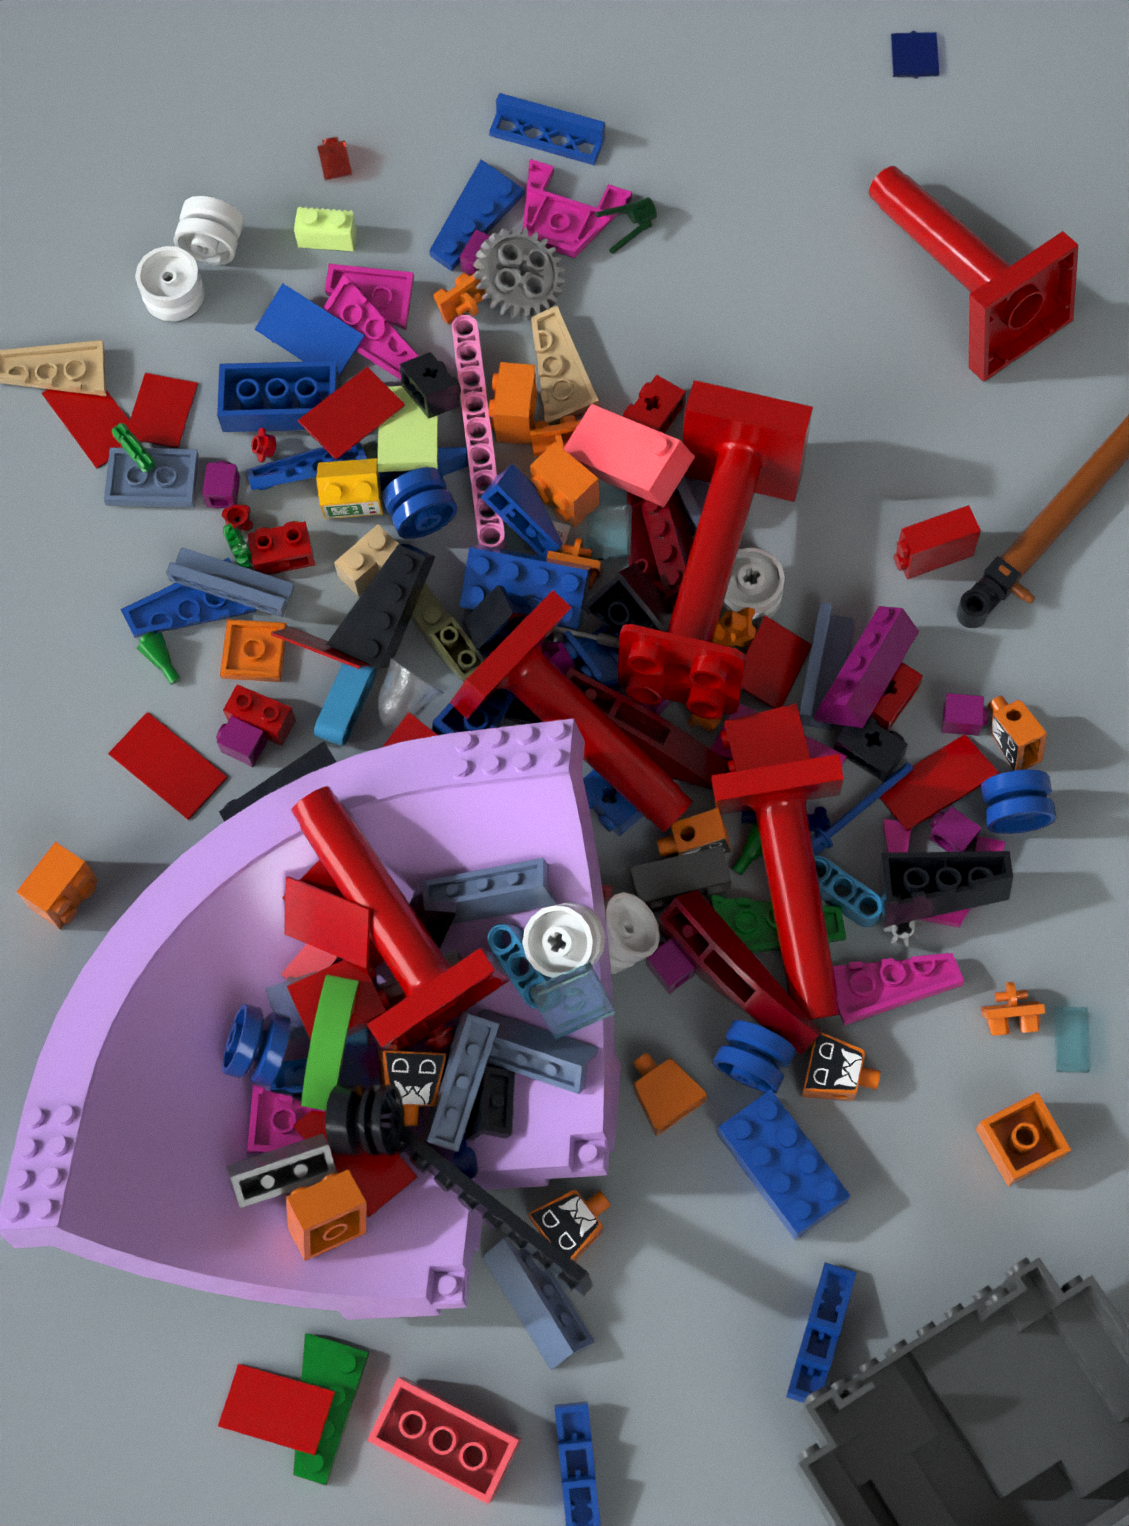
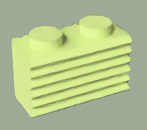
[294,206,357,251]

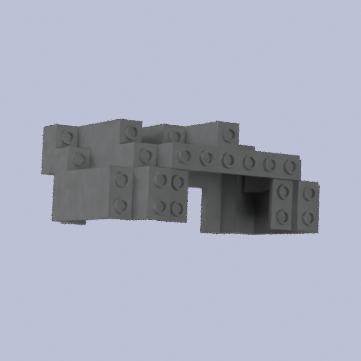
[794,1257,1129,1526]

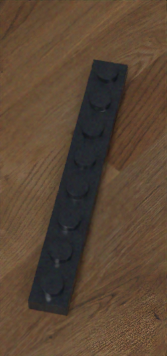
[397,1126,593,1296]

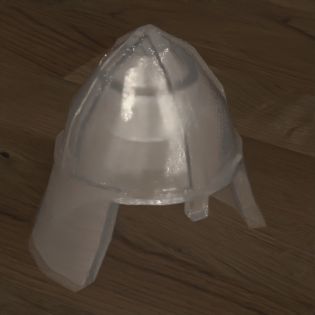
[378,658,444,727]

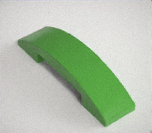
[301,974,359,1111]

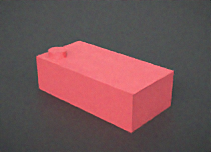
[564,404,695,507]
[367,1377,523,1504]

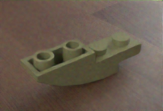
[411,583,485,682]

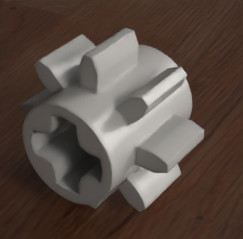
[883,921,923,946]

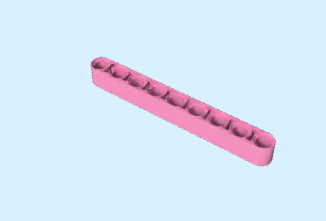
[452,315,506,550]

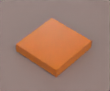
[220,619,288,682]

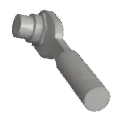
[552,626,619,649]

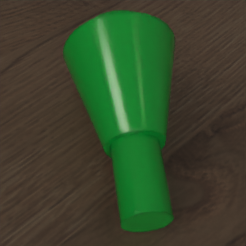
[137,631,181,685]
[732,822,763,876]

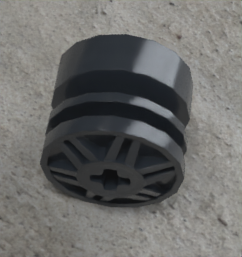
[325,1084,404,1156]

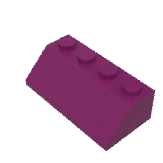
[813,606,919,728]

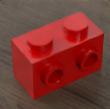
[247,521,315,575]

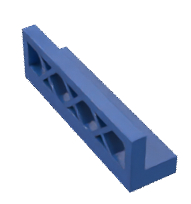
[489,93,605,166]

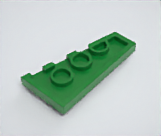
[711,895,846,954]
[293,1333,369,1486]

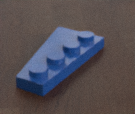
[429,159,524,272]
[246,442,367,490]
[120,558,256,638]

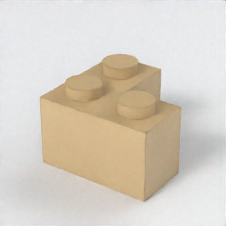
[334,524,399,597]

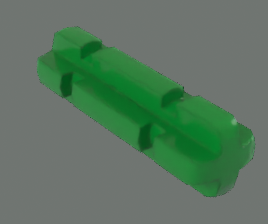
[112,423,156,473]

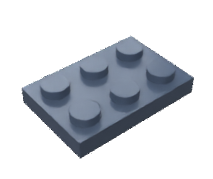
[104,448,199,507]

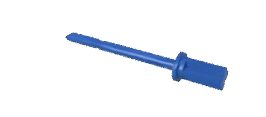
[811,762,914,855]

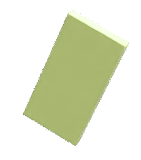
[377,386,438,472]

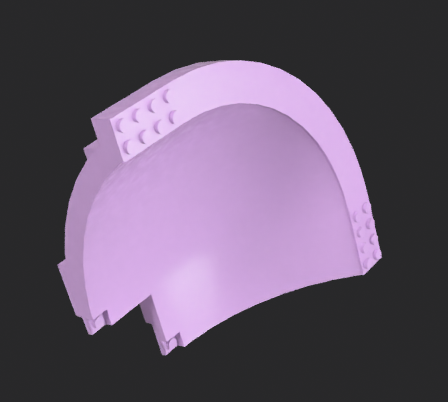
[0,719,621,1320]

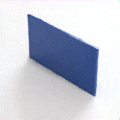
[254,283,365,376]

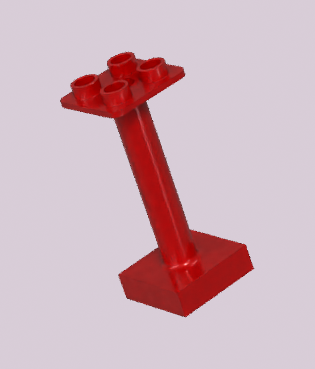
[618,380,813,719]

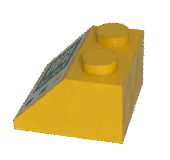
[316,458,384,519]

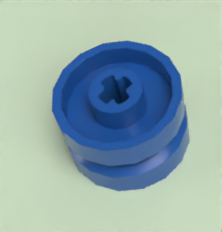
[381,467,458,539]
[981,770,1057,834]
[222,1003,291,1086]
[713,1020,796,1094]

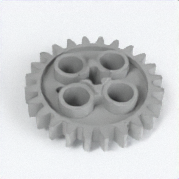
[473,226,565,320]

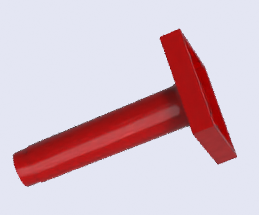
[869,166,1079,382]
[450,590,693,833]
[711,754,844,1020]
[291,786,511,1051]

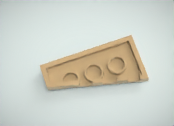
[531,306,601,426]
[0,340,106,396]

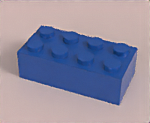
[217,361,340,432]
[459,544,592,630]
[717,1089,851,1240]

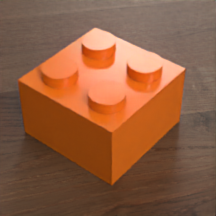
[488,362,538,445]
[530,442,599,528]
[16,842,98,929]
[976,1092,1071,1187]
[286,1169,366,1261]

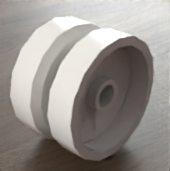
[173,196,244,265]
[135,246,205,322]
[722,547,785,625]
[604,892,660,974]
[523,902,605,979]

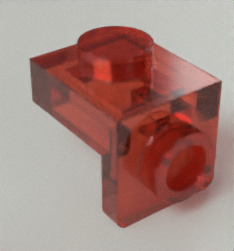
[317,137,352,180]

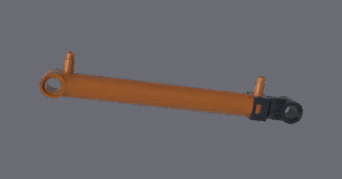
[957,415,1129,629]

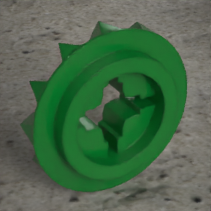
[223,523,252,568]

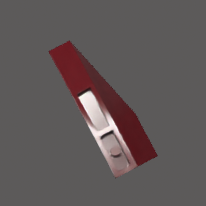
[627,491,694,609]
[542,667,729,790]
[659,890,822,1055]

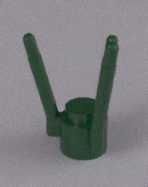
[595,197,657,253]

